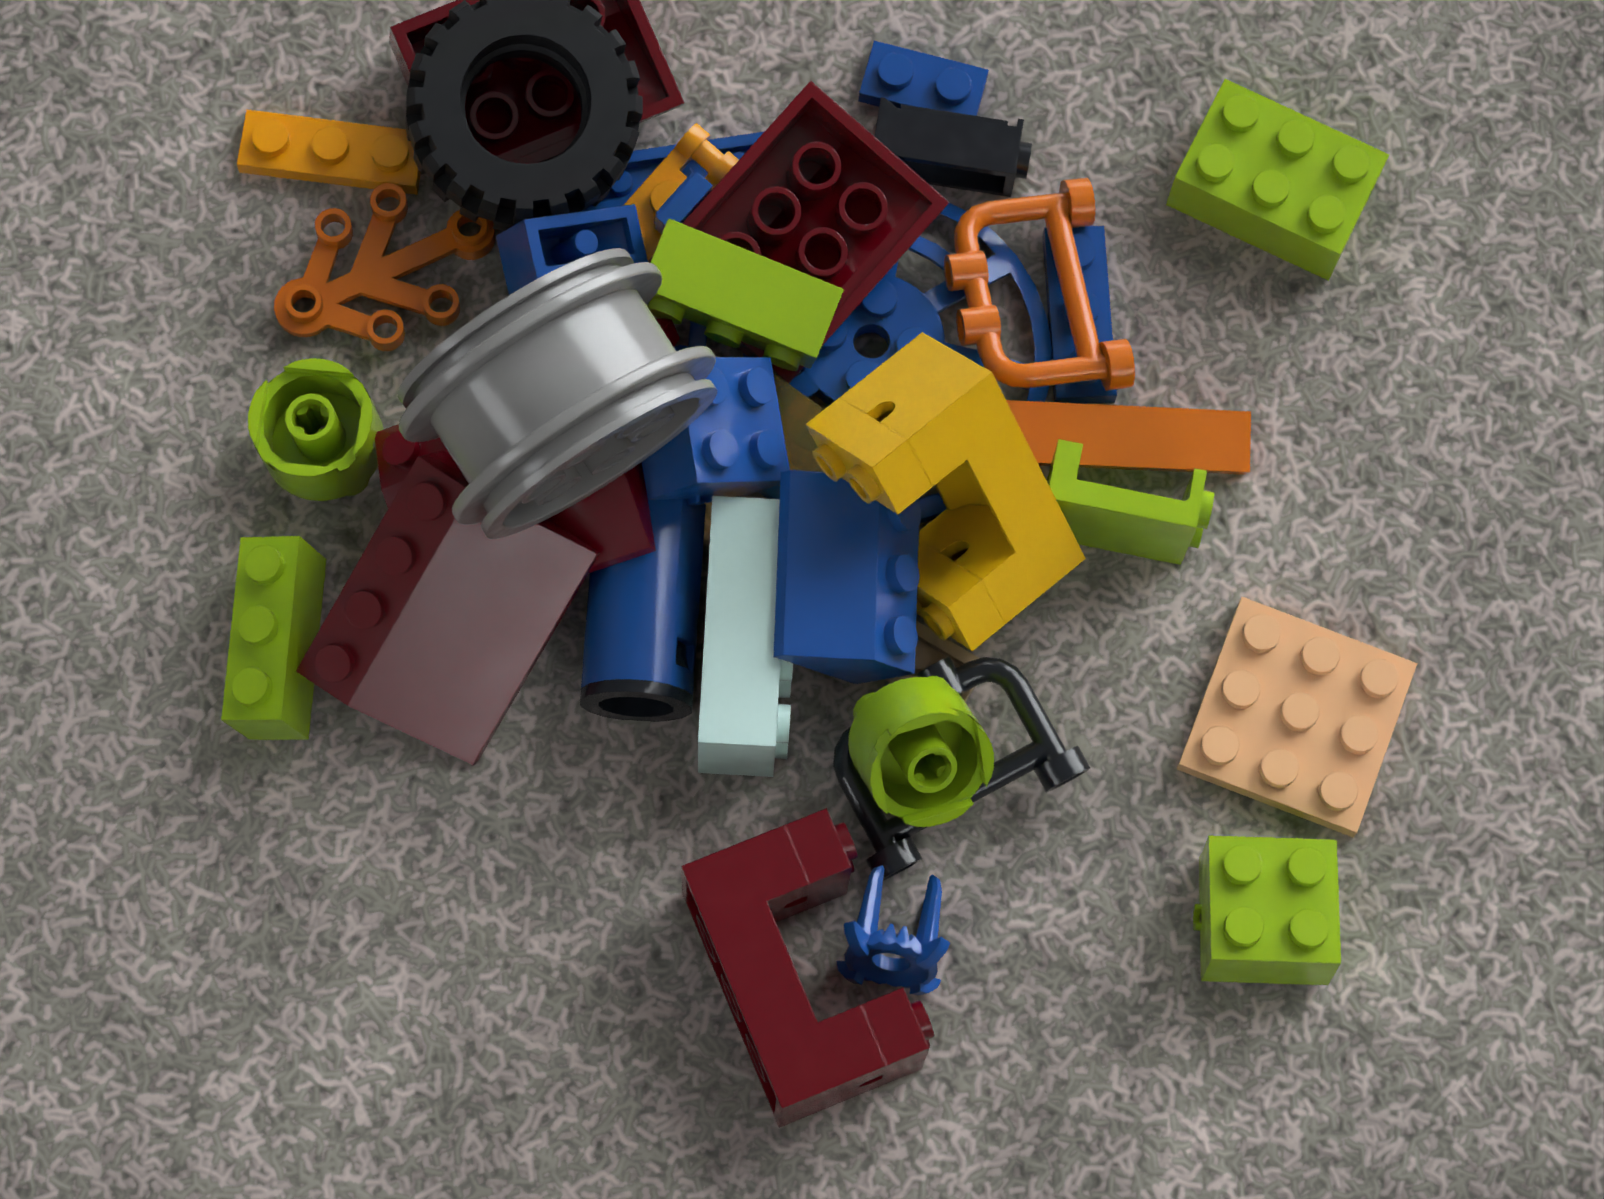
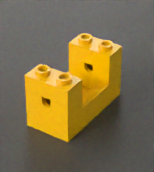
[805,332,1086,651]

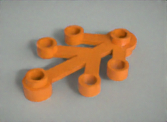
[274,183,495,351]

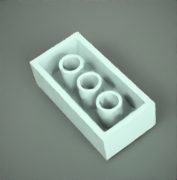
[698,496,793,777]

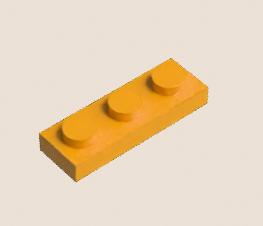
[237,109,421,195]

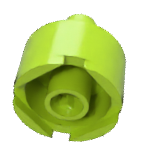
[248,358,384,501]
[848,676,994,827]

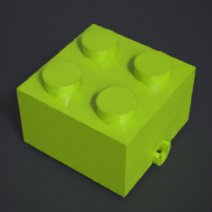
[1193,835,1341,985]

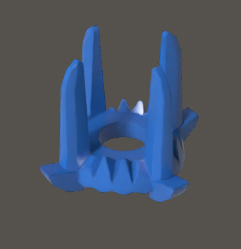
[837,865,950,995]

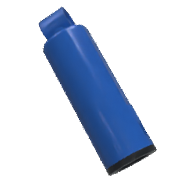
[580,345,706,722]

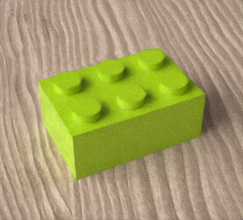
[1166,79,1390,281]

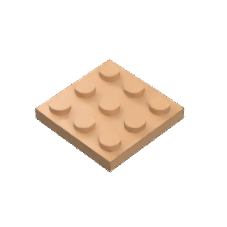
[1177,597,1418,838]

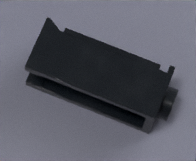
[875,97,1032,197]

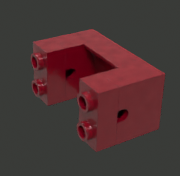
[681,808,934,1128]

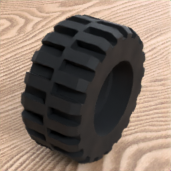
[405,0,643,231]

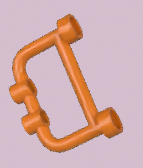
[944,177,1135,391]

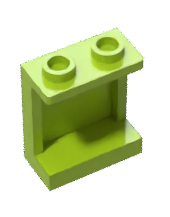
[1047,439,1214,565]

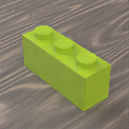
[647,218,844,371]
[221,536,327,740]

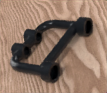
[833,657,1090,881]

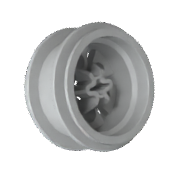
[397,248,717,539]

